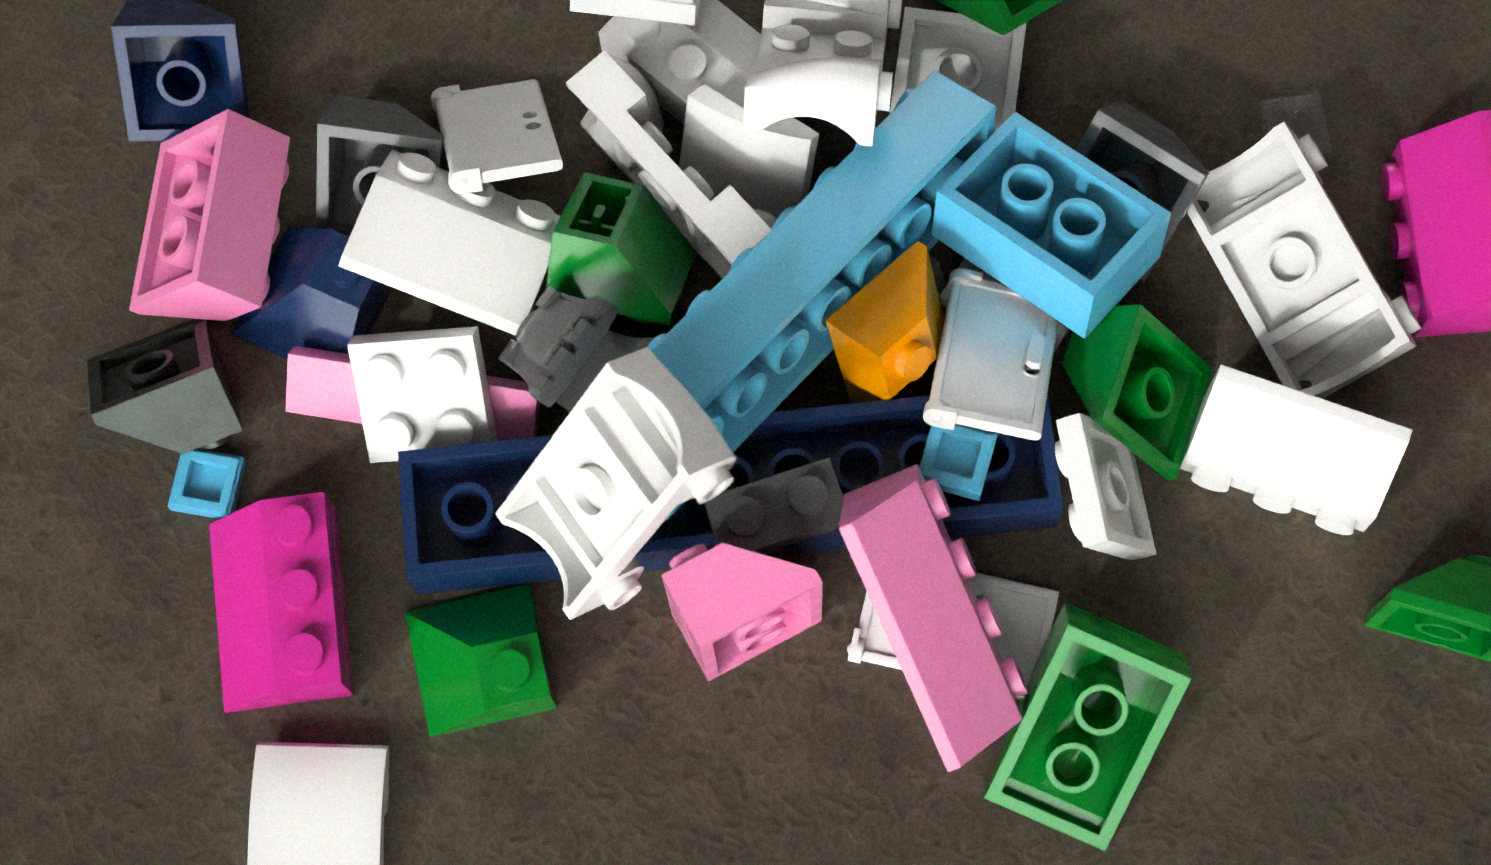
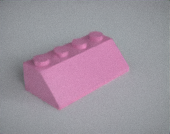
[839,464,1029,772]

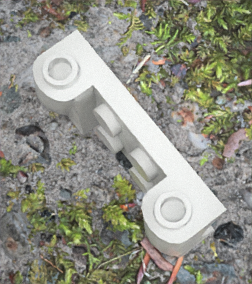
[742,0,902,146]
[566,50,777,279]
[1187,122,1421,399]
[495,347,736,620]

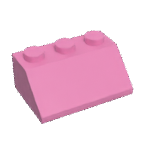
[129,109,290,321]
[661,543,823,682]

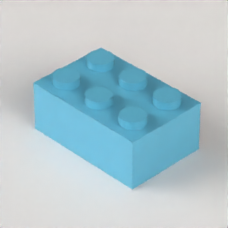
[931,112,1171,339]

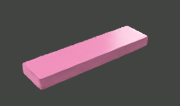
[285,346,540,441]

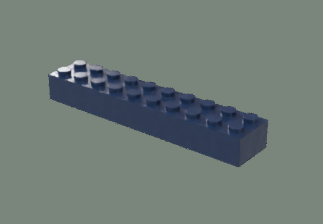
[398,394,1064,595]

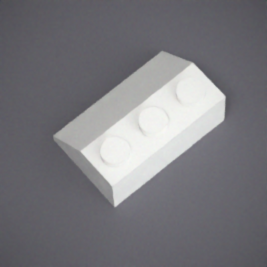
[598,0,761,125]
[338,149,561,335]
[1180,365,1413,535]

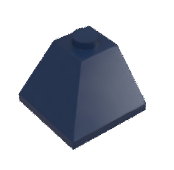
[111,0,250,141]
[231,226,393,360]

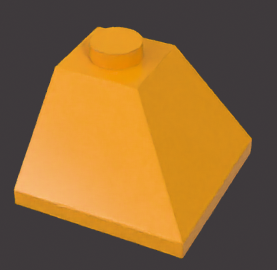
[825,241,945,403]

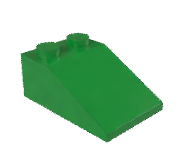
[984,602,1192,851]

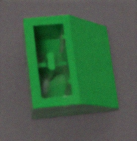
[546,172,697,325]

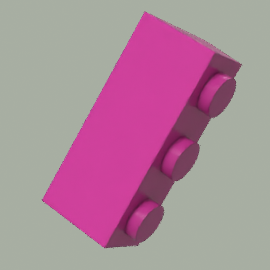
[1380,110,1491,337]
[209,492,354,713]

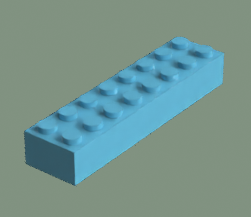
[647,70,996,520]

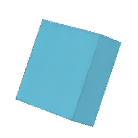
[919,424,998,501]
[167,449,247,519]

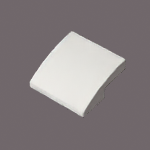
[679,84,819,218]
[247,742,389,865]

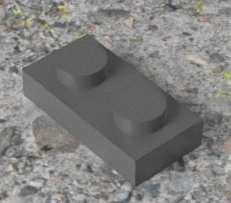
[704,457,843,554]

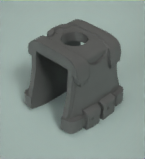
[498,285,654,412]

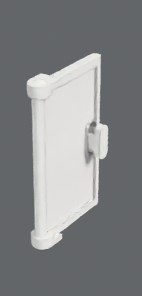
[431,79,563,194]
[923,268,1058,440]
[847,573,1059,697]

